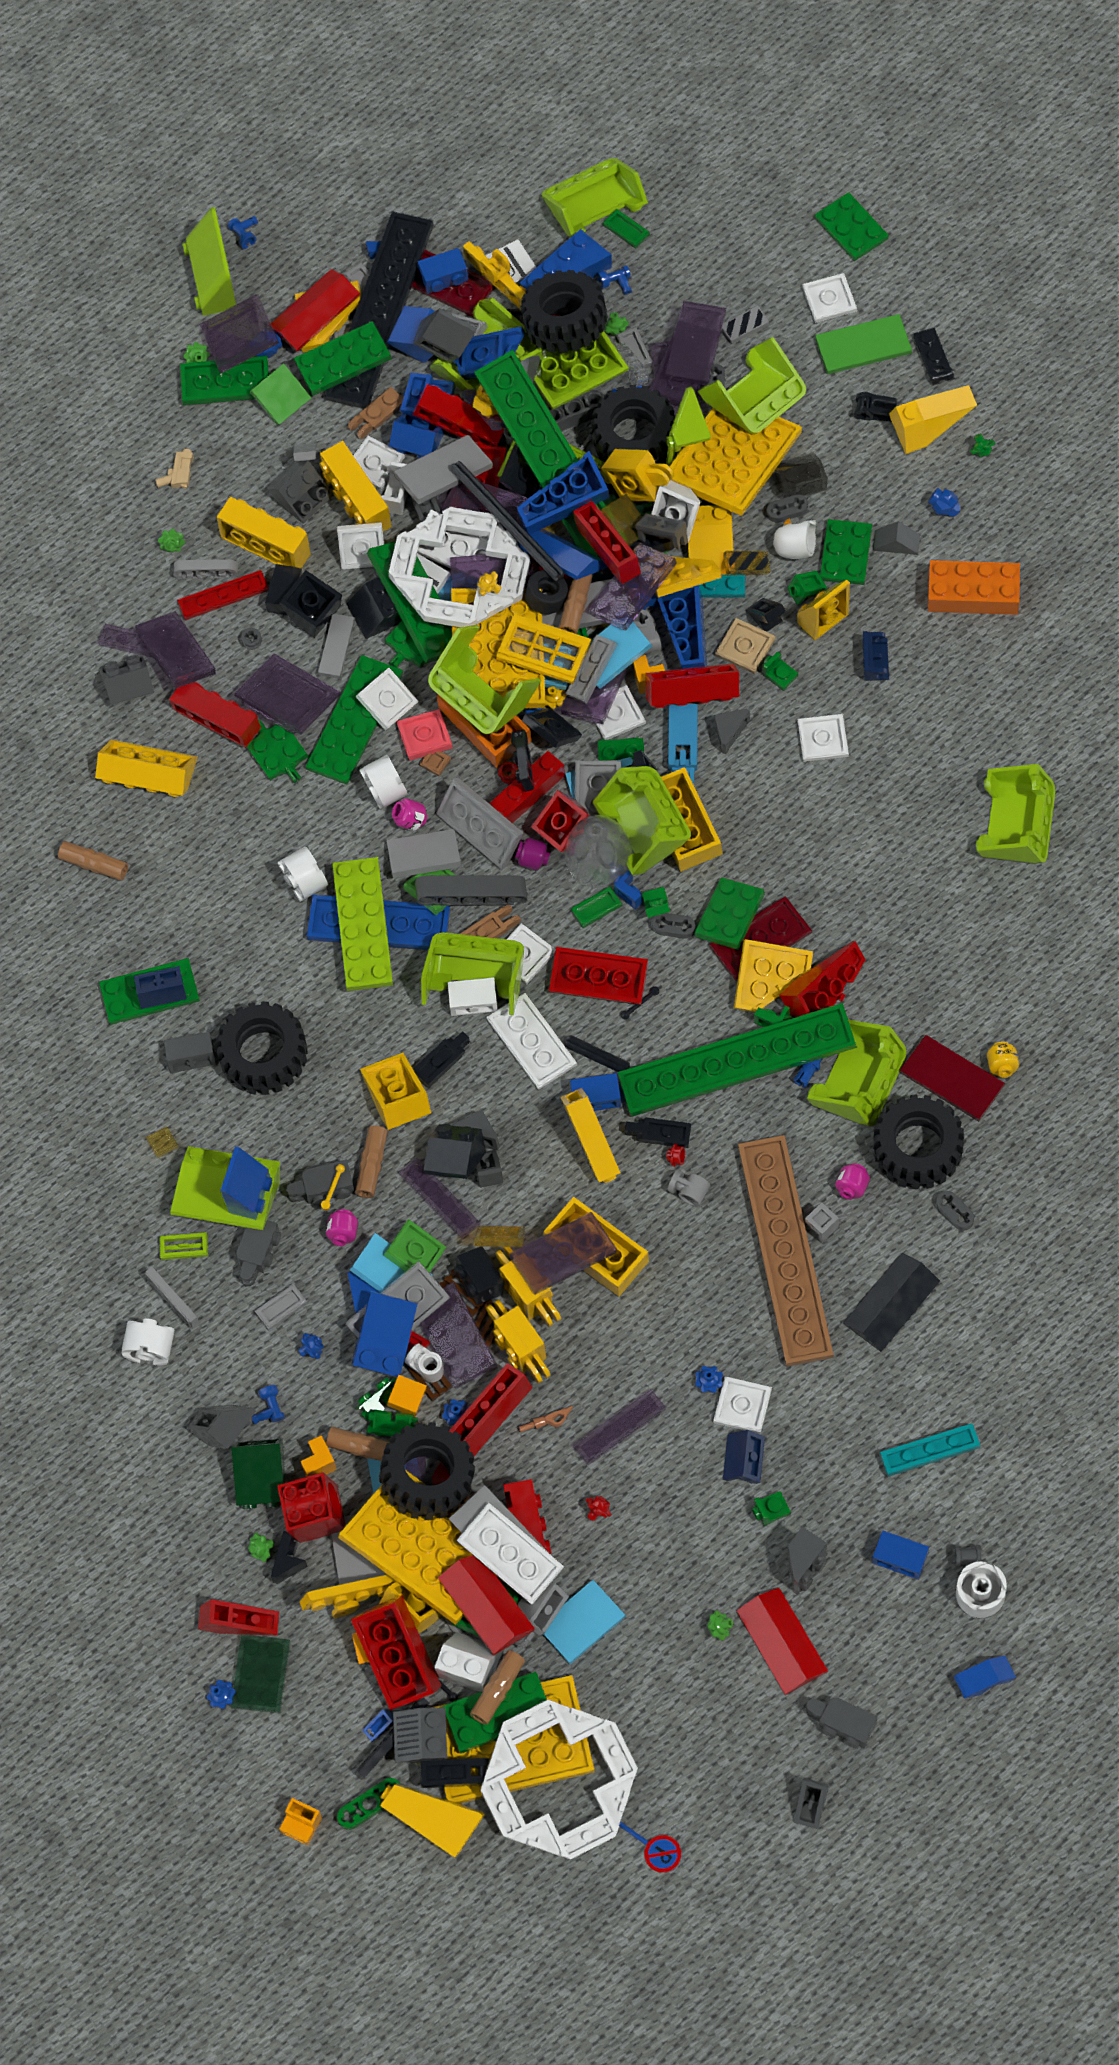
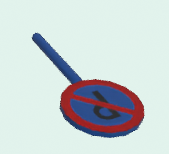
[619,1821,682,1873]

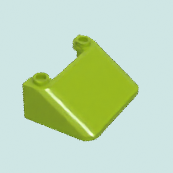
[541,158,648,238]
[183,207,237,316]
[429,298,536,397]
[698,337,806,434]
[666,387,711,466]

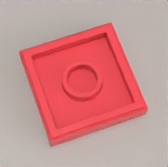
[396,709,453,761]

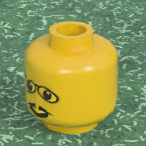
[987,1041,1019,1078]

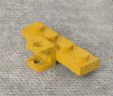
[463,241,526,310]
[300,1575,396,1618]

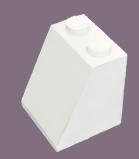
[435,1632,503,1692]

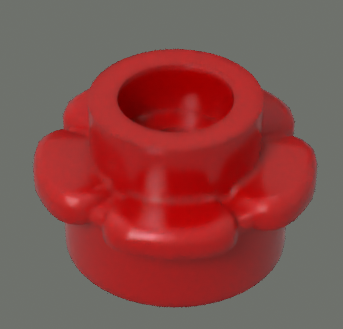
[498,762,519,784]
[667,1144,685,1167]

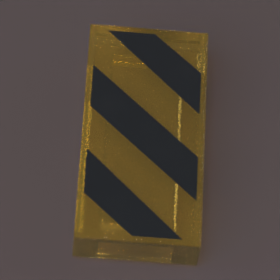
[723,551,771,575]

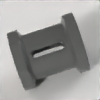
[955,1545,981,1567]

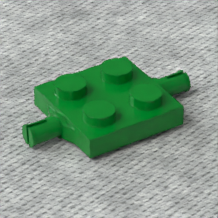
[385,621,425,668]
[247,720,308,783]

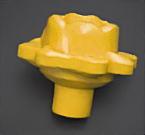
[477,571,501,596]
[545,686,568,709]

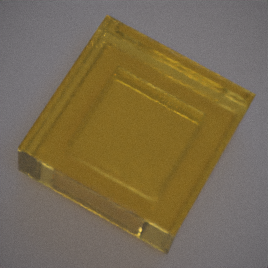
[146,1127,178,1158]

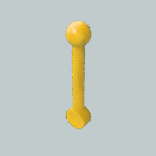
[321,1164,345,1210]

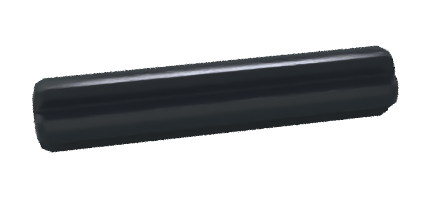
[565,1035,630,1072]

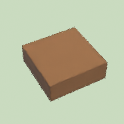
[420,751,451,776]

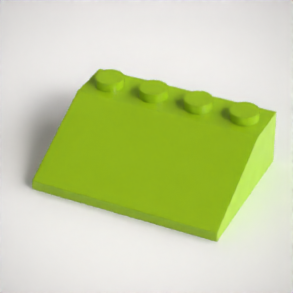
[520,331,629,410]
[170,1146,280,1230]

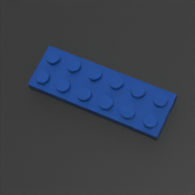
[307,895,450,950]

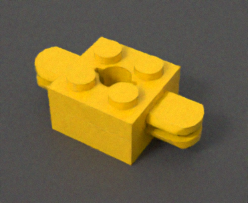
[599,449,674,502]
[495,1245,561,1327]
[486,1299,551,1384]

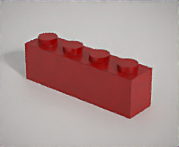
[412,384,505,446]
[573,501,641,584]
[645,664,739,708]
[169,679,261,748]
[489,751,565,823]
[449,1363,533,1456]

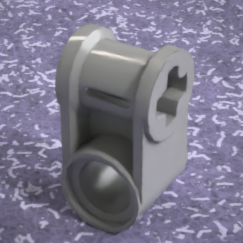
[631,609,662,655]

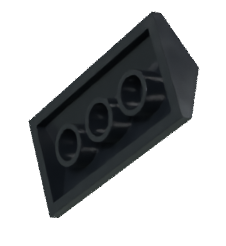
[843,1253,940,1352]

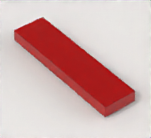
[177,570,269,620]

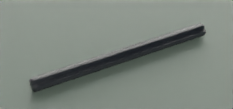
[452,461,565,581]

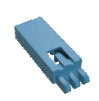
[668,704,698,784]

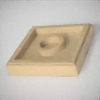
[715,618,776,674]

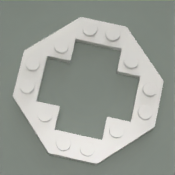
[389,507,530,627]
[480,1700,638,1860]

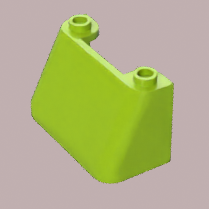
[976,764,1055,864]
[593,766,691,875]
[807,1019,906,1126]

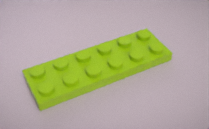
[332,857,393,991]

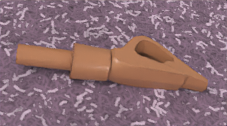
[519,1406,573,1432]

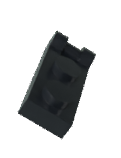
[914,327,954,385]
[420,1758,491,1788]

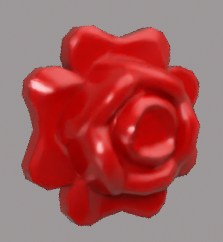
[585,1496,612,1521]

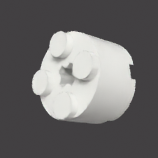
[359,755,408,809]
[277,847,328,902]
[122,1318,175,1366]
[956,1561,1007,1618]

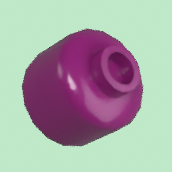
[515,838,550,871]

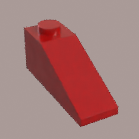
[198,1599,279,1636]

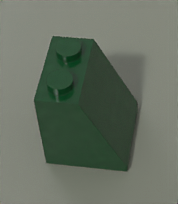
[231,1438,285,1509]

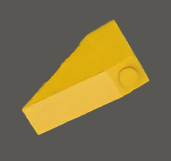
[889,385,977,455]

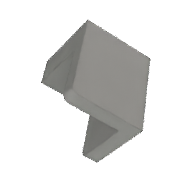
[805,1203,839,1243]

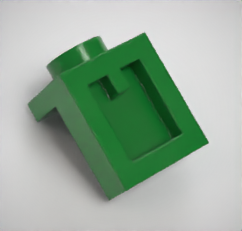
[787,570,827,605]
[763,651,799,691]
[642,886,670,918]
[754,1006,792,1027]
[752,1491,791,1526]

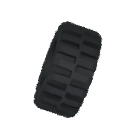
[521,270,608,354]
[592,385,675,463]
[216,1001,308,1095]
[873,1094,964,1190]
[379,1422,475,1520]

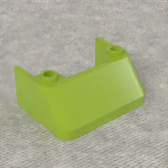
[428,625,541,734]
[421,932,524,1015]

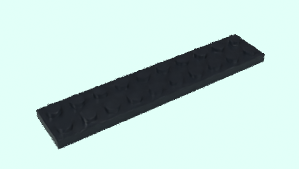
[326,211,434,409]

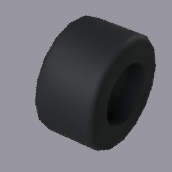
[525,570,568,614]

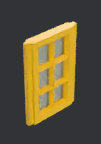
[496,614,591,684]

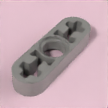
[173,559,238,579]

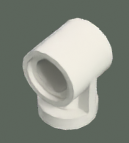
[405,1344,444,1383]

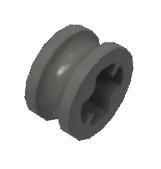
[241,628,262,650]

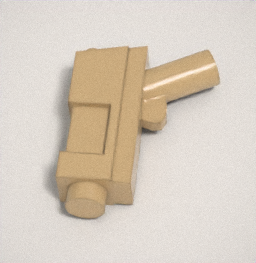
[155,449,193,489]

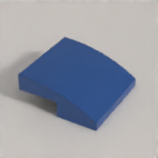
[400,373,456,420]

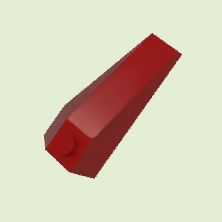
[779,941,865,1018]

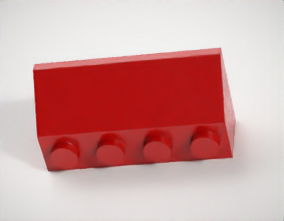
[351,1595,441,1710]

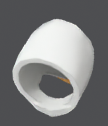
[773,518,816,559]

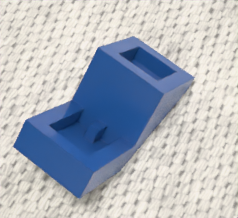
[954,1656,1016,1699]

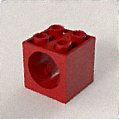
[277,1472,346,1543]

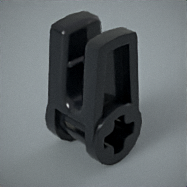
[854,392,897,422]

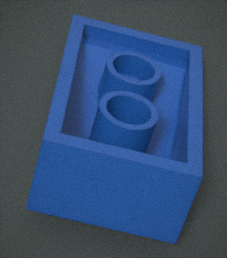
[220,1146,272,1220]
[352,1291,418,1377]

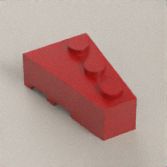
[503,1479,552,1554]

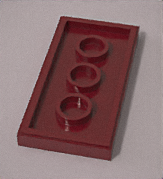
[412,250,495,318]
[709,896,812,981]
[900,1035,1005,1122]

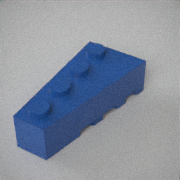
[519,229,612,290]
[517,451,609,534]
[656,585,707,669]

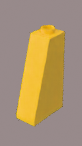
[560,1088,620,1183]
[380,1783,485,1858]

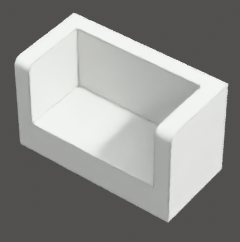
[380,461,409,515]
[448,977,497,1016]

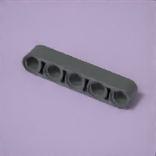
[504,390,604,448]
[415,875,528,905]

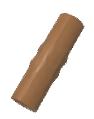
[559,574,592,634]
[58,841,129,881]
[355,1126,388,1198]
[326,1426,390,1461]
[470,1650,525,1725]

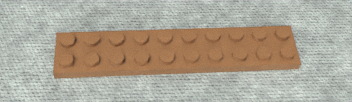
[738,1135,834,1367]

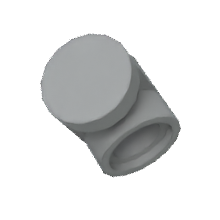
[668,1170,710,1207]

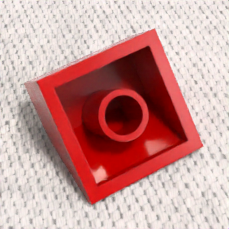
[531,790,590,853]

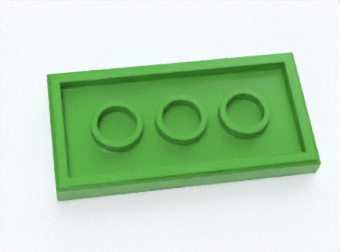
[815,314,912,375]

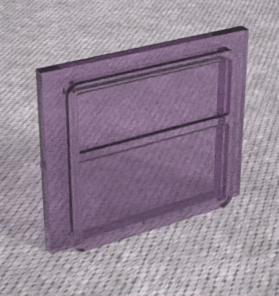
[200,294,279,374]
[235,654,340,735]

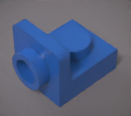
[614,870,642,910]

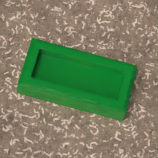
[603,209,650,249]
[571,886,622,928]

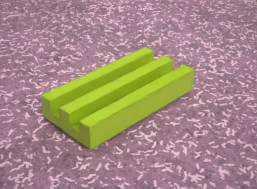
[160,1232,208,1260]

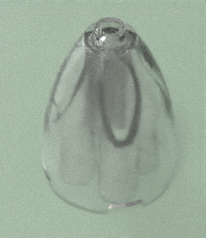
[564,815,633,889]

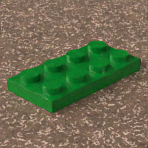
[294,321,392,396]
[180,356,269,405]
[99,958,200,1025]
[443,1671,547,1754]

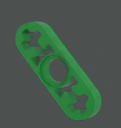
[337,1778,401,1830]

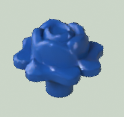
[299,1333,324,1359]
[695,1366,723,1393]
[442,1399,469,1426]
[207,1680,236,1709]

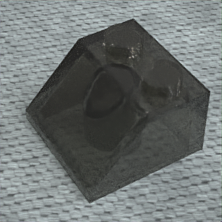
[774,452,827,498]

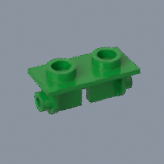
[598,736,644,761]
[355,1377,397,1421]
[367,1409,418,1436]

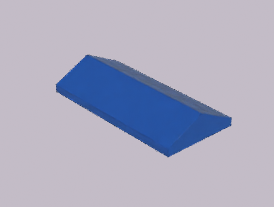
[516,529,608,580]

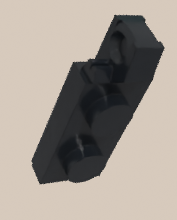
[511,729,534,791]
[413,1031,470,1088]
[625,1117,692,1148]

